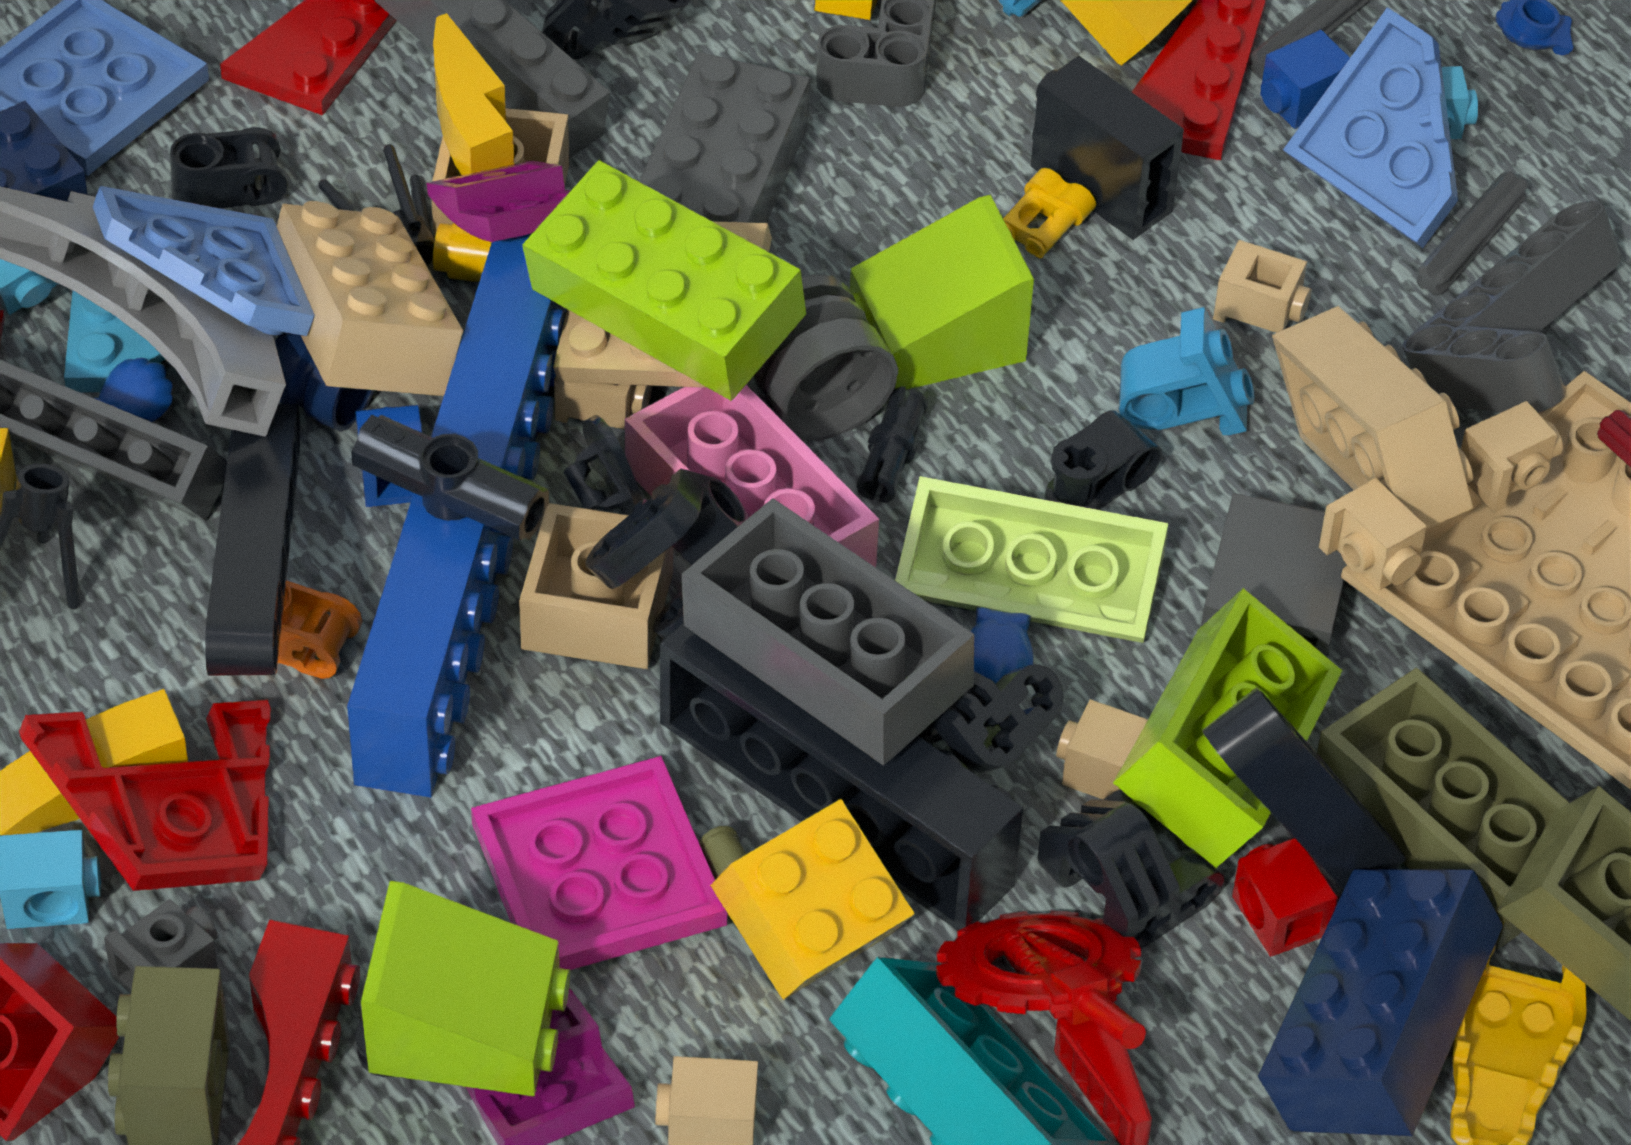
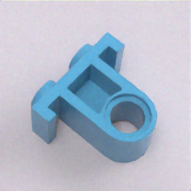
[1119,307,1255,435]

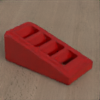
[1054,1018,1152,1145]

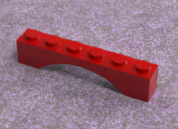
[237,920,360,1145]

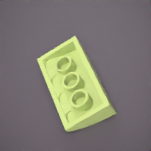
[895,476,1168,643]

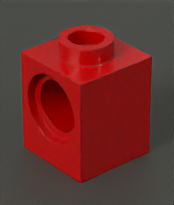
[1232,838,1337,957]

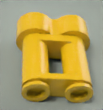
[1003,168,1096,258]

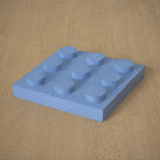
[0,0,209,176]

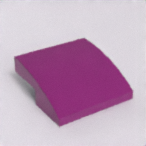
[426,161,571,242]
[466,988,635,1145]

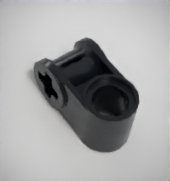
[170,127,288,208]
[1045,410,1162,510]

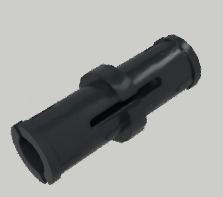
[856,387,928,503]

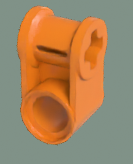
[278,580,363,679]

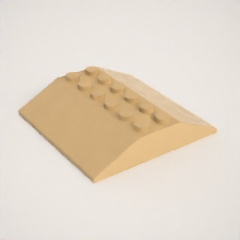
[1341,371,1631,790]

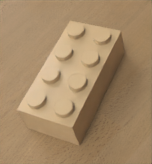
[277,201,463,396]
[1272,306,1473,529]

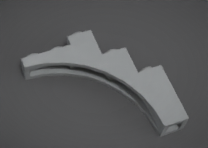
[0,186,286,437]

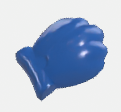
[1495,0,1573,55]
[94,357,173,422]
[970,607,1034,684]

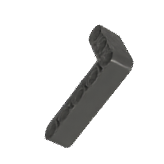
[1402,201,1622,413]

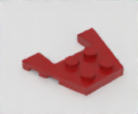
[19,700,271,891]

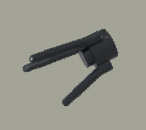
[318,144,435,266]
[0,464,80,609]

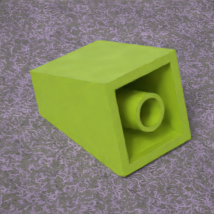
[850,195,1034,390]
[361,881,570,1097]

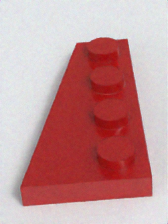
[220,0,397,115]
[1132,0,1267,161]

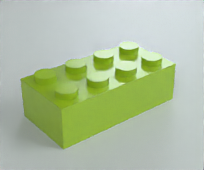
[522,160,806,401]
[1113,588,1343,868]

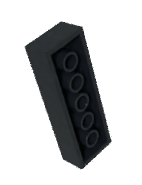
[660,623,1023,930]

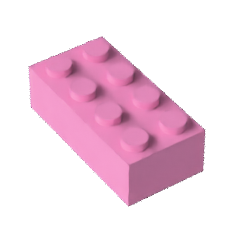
[625,385,879,567]

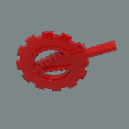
[936,910,1146,1049]

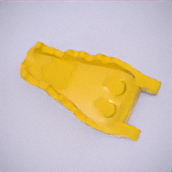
[1450,946,1587,1145]

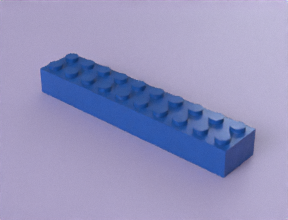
[347,233,567,797]

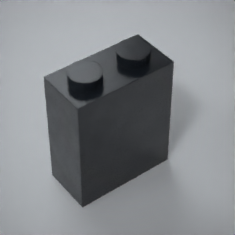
[1030,56,1184,240]

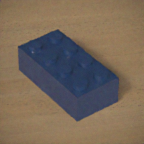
[1258,870,1503,1136]

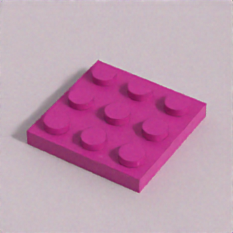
[471,756,728,970]

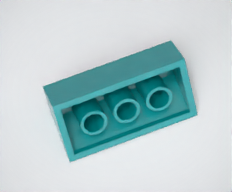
[829,957,1118,1145]

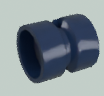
[275,332,374,432]

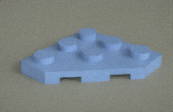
[1283,7,1458,248]
[93,186,315,336]

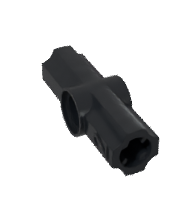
[351,415,549,541]

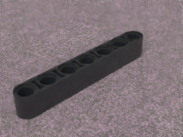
[205,404,300,676]

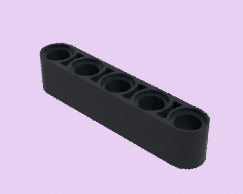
[1202,687,1407,890]

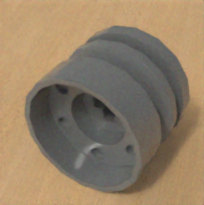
[753,274,899,441]

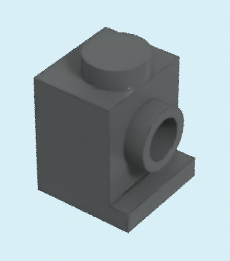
[104,899,218,994]

